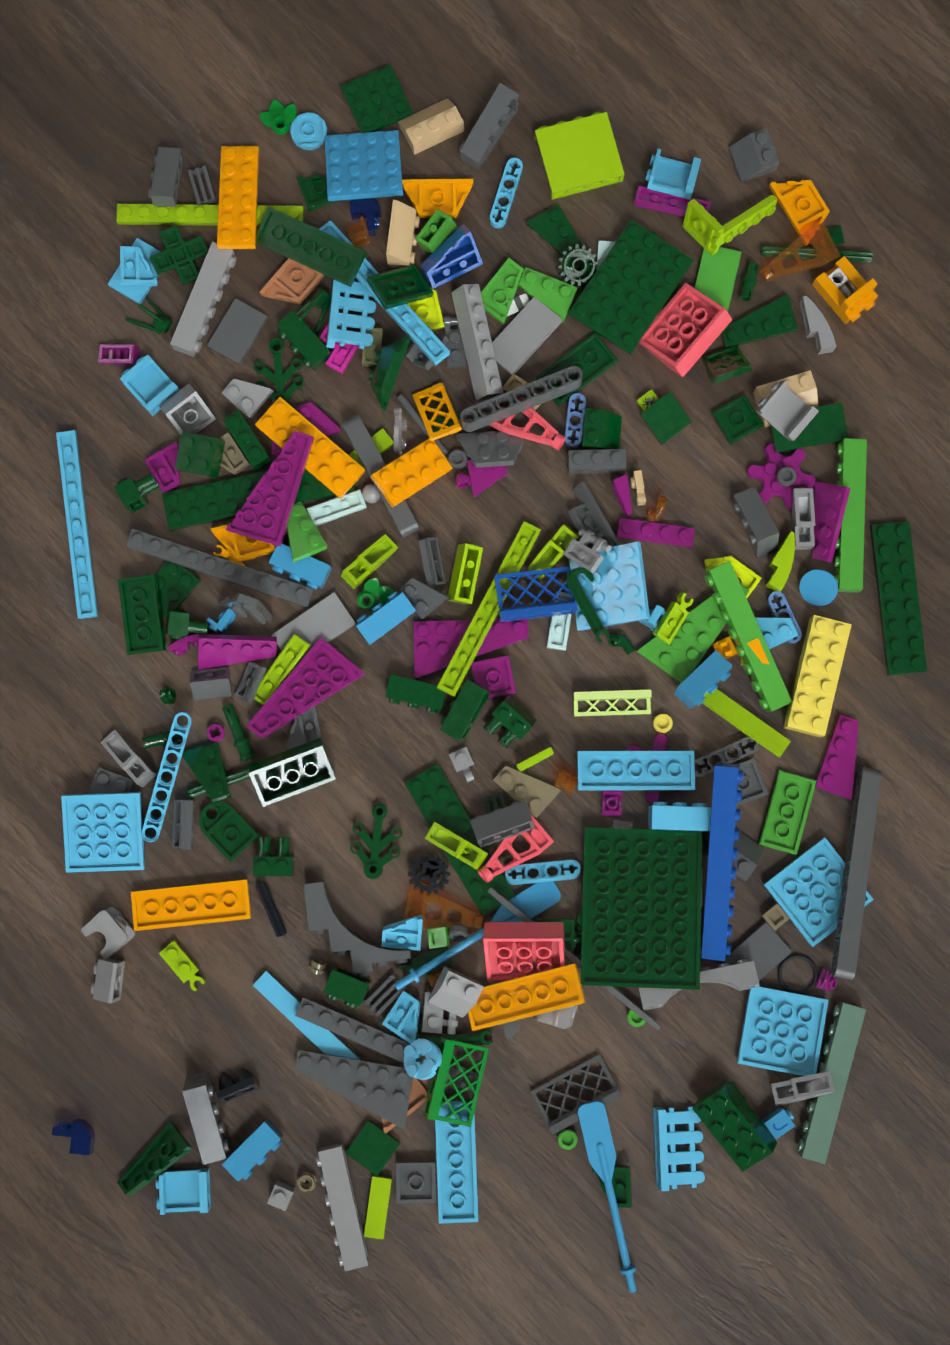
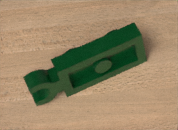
[399,947,454,978]

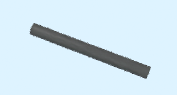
[396,394,449,456]

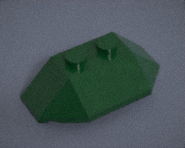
[368,336,410,411]

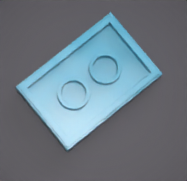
[107,238,161,304]

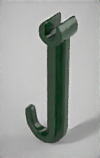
[567,567,609,645]
[416,1022,493,1047]

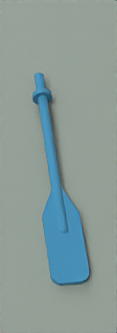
[394,881,561,990]
[578,1101,637,1293]

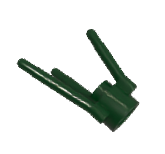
[296,289,331,334]
[125,297,173,335]

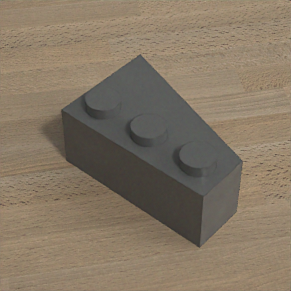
[732,487,779,558]

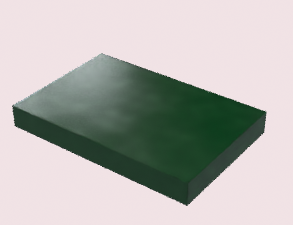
[367,265,434,310]

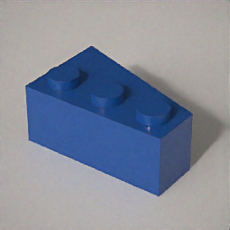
[420,224,483,289]

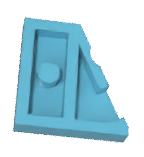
[120,246,157,286]
[755,617,800,650]
[381,915,423,951]
[382,991,421,1044]

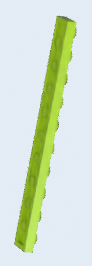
[117,204,304,226]
[437,521,541,697]

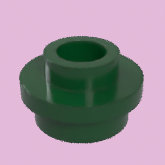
[159,686,177,705]

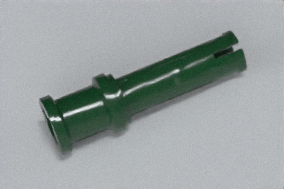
[222,704,256,763]

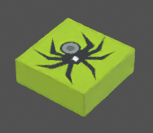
[636,389,659,411]

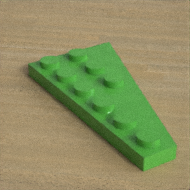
[636,584,750,683]

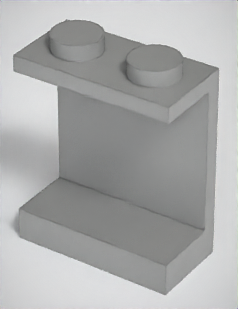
[756,381,819,441]

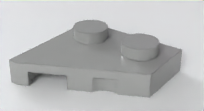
[222,379,274,418]

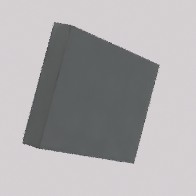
[207,298,268,365]
[723,922,792,990]

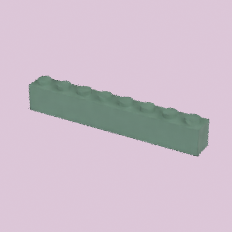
[797,1001,866,1164]

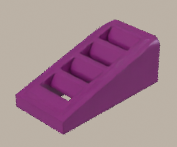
[98,344,140,366]
[612,475,632,518]

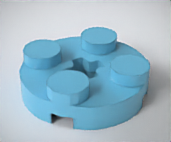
[404,1039,442,1080]

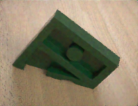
[592,1165,632,1208]

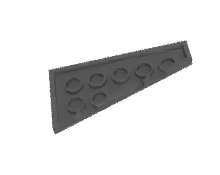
[217,593,273,625]
[295,1050,413,1130]

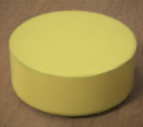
[653,714,673,733]

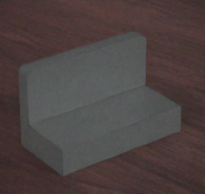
[190,666,232,700]

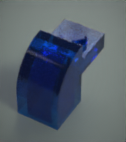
[350,198,382,236]
[52,1118,95,1155]

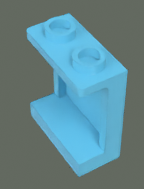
[646,149,701,200]
[120,355,179,416]
[156,1168,211,1215]

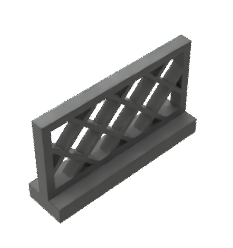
[530,1054,622,1135]

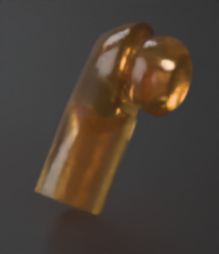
[647,496,668,522]

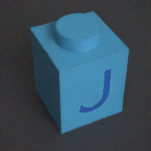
[761,1107,795,1139]

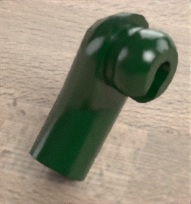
[608,634,635,655]

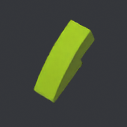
[527,524,580,581]
[766,531,795,592]
[341,534,398,589]
[425,822,488,870]

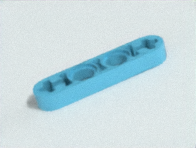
[490,158,523,229]
[505,860,580,885]

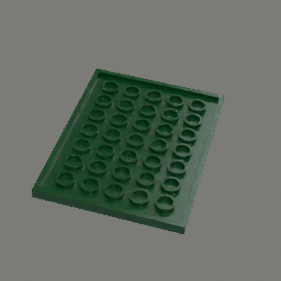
[581,827,702,990]

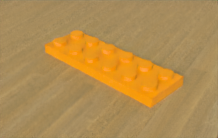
[217,146,259,249]
[255,397,366,499]
[131,880,251,931]
[468,964,586,1031]

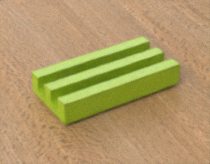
[516,747,554,772]

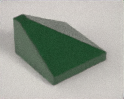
[822,225,845,247]

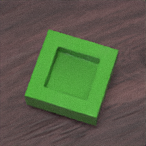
[427,927,450,949]

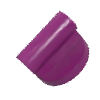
[815,968,837,992]

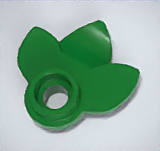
[260,100,297,135]
[357,578,394,612]

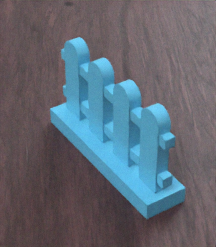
[326,279,376,349]
[653,1106,705,1191]

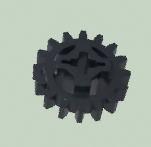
[408,853,450,896]

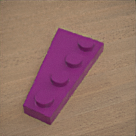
[812,482,851,563]
[198,634,277,670]
[815,714,859,800]

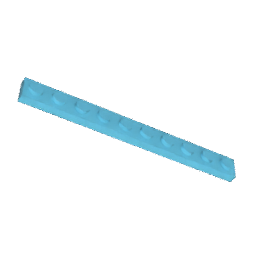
[318,220,450,366]
[56,430,98,619]

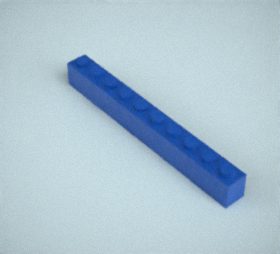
[701,762,744,961]

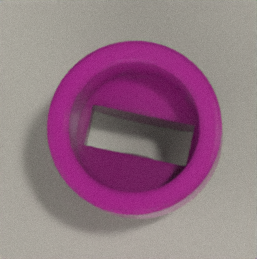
[455,472,471,488]

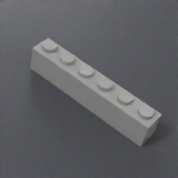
[170,242,237,357]
[452,284,503,401]
[316,1143,369,1271]

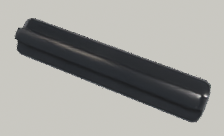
[255,882,287,937]

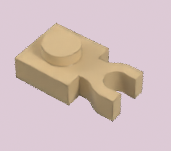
[630,470,646,506]

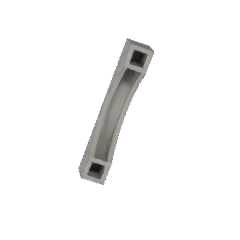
[638,959,759,1011]

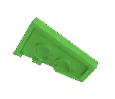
[481,258,524,325]
[519,267,577,323]
[286,502,327,563]

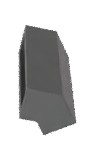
[418,537,446,587]
[172,800,195,849]

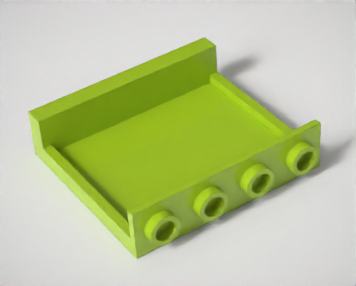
[534,112,624,200]

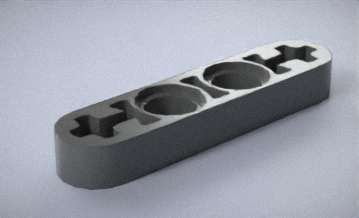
[694,737,759,777]

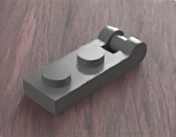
[444,316,466,369]

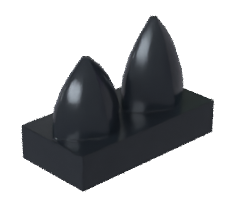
[216,1068,260,1104]

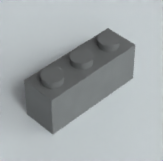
[148,147,184,207]
[567,449,626,474]
[470,801,535,848]

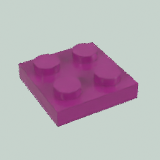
[471,656,516,699]

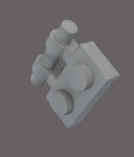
[563,529,611,574]
[421,992,458,1035]

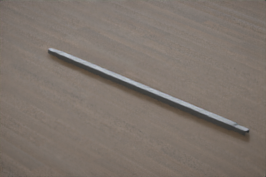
[488,887,661,1030]

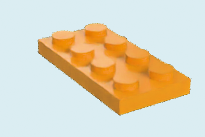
[371,438,453,508]

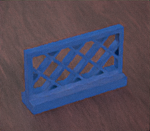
[494,566,578,622]

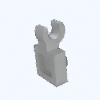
[449,747,475,783]

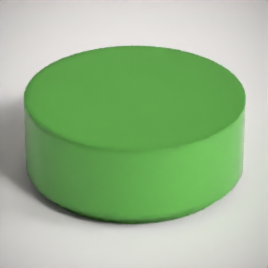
[627,1007,646,1027]
[558,1128,578,1150]

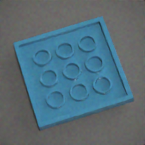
[325,130,403,201]

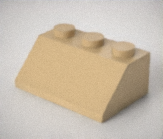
[398,98,464,155]
[386,200,420,269]
[753,370,818,428]

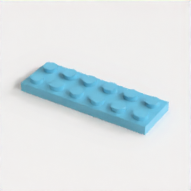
[577,751,695,791]
[435,1100,478,1224]

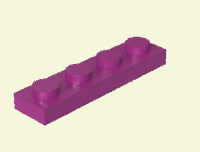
[634,186,711,217]
[617,518,695,548]

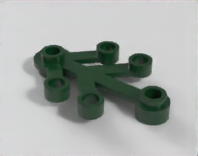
[254,338,305,405]
[350,804,403,879]

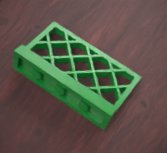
[423,1037,489,1127]

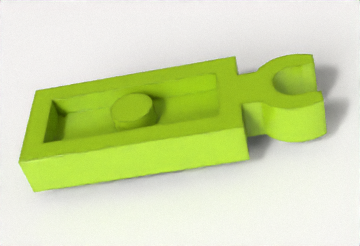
[653,592,694,645]
[159,940,206,991]

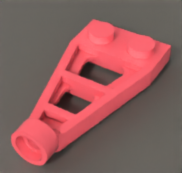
[490,398,566,451]
[478,813,554,883]

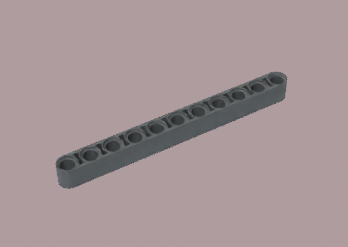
[831,767,881,980]

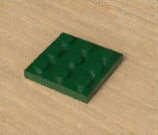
[340,64,413,134]

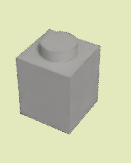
[267,1180,295,1211]

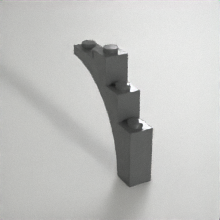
[303,882,411,976]

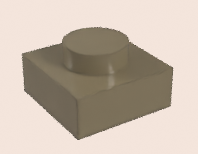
[761,903,790,931]

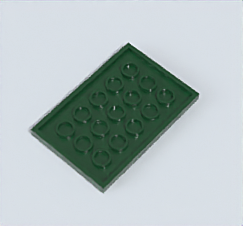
[568,220,694,355]

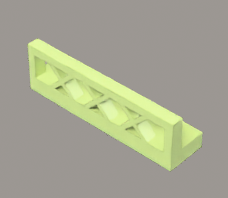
[573,690,652,717]

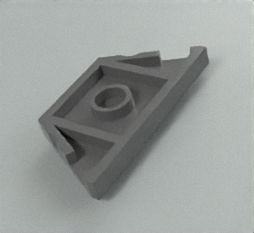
[456,431,525,468]

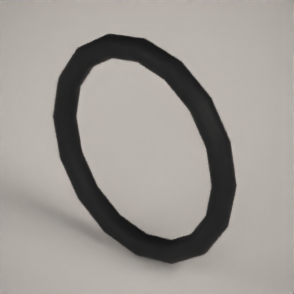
[778,954,818,994]

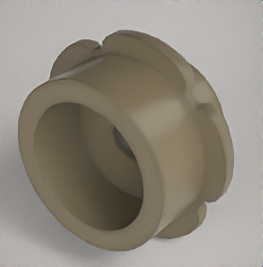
[308,958,327,975]
[297,1172,316,1192]

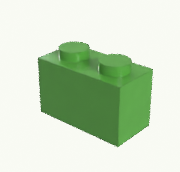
[415,209,458,254]

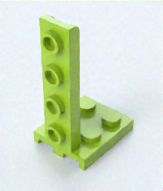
[682,195,778,256]

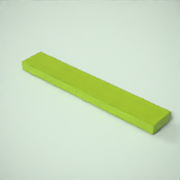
[702,689,791,758]

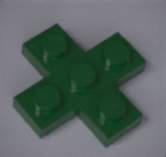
[149,226,208,286]

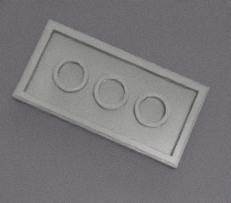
[492,297,562,376]
[271,592,356,663]

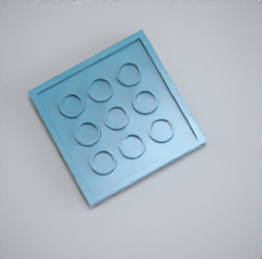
[569,542,650,631]
[61,792,145,873]
[763,837,874,947]
[737,986,828,1076]

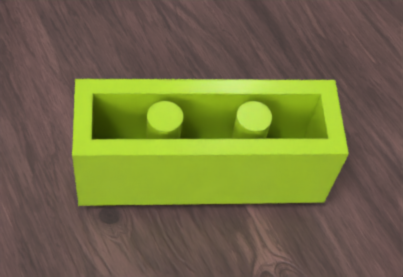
[447,543,483,604]

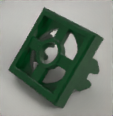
[702,345,752,384]

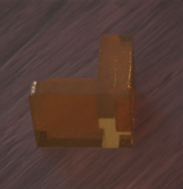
[347,216,370,247]

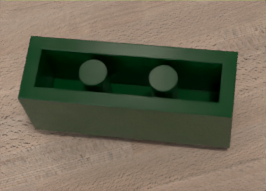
[276,310,331,371]
[223,410,271,472]
[385,674,446,714]
[440,679,492,741]

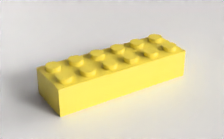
[783,615,852,738]

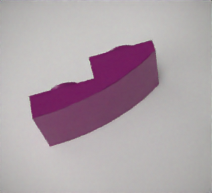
[168,633,207,655]
[602,791,622,816]

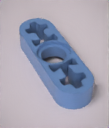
[565,393,586,449]
[767,591,802,644]

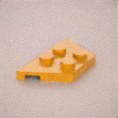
[402,179,473,218]
[769,180,830,246]
[211,524,276,562]

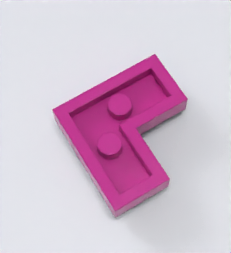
[319,323,359,375]

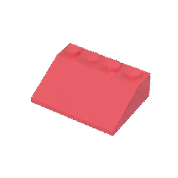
[639,283,732,378]
[483,922,565,982]

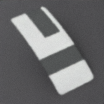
[507,294,530,317]

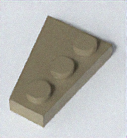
[493,766,561,819]

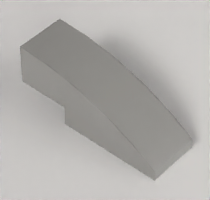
[799,296,836,355]
[792,488,815,550]
[100,730,156,788]
[771,1071,835,1106]

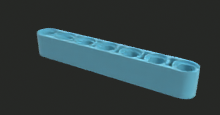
[142,711,192,842]

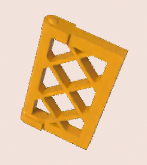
[412,383,462,441]

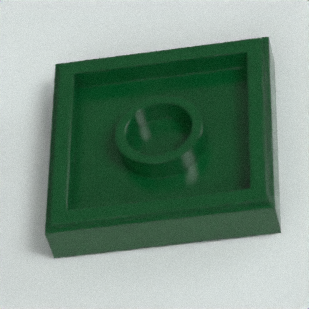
[639,392,692,445]
[711,394,764,446]
[345,1120,400,1176]

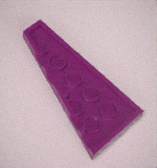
[226,431,314,547]
[413,619,528,679]
[247,638,365,739]

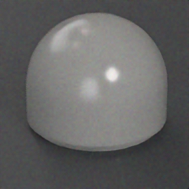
[362,484,381,503]

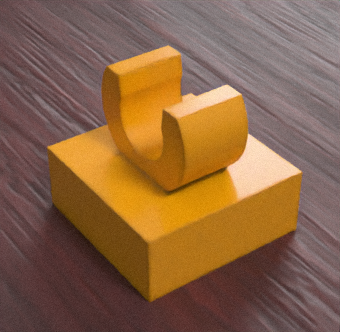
[711,636,738,659]

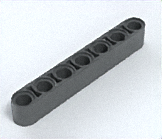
[460,366,582,432]
[341,414,420,538]

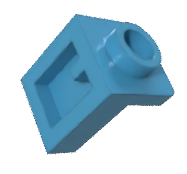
[206,608,237,633]

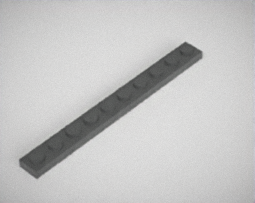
[126,529,314,608]
[295,997,478,1093]

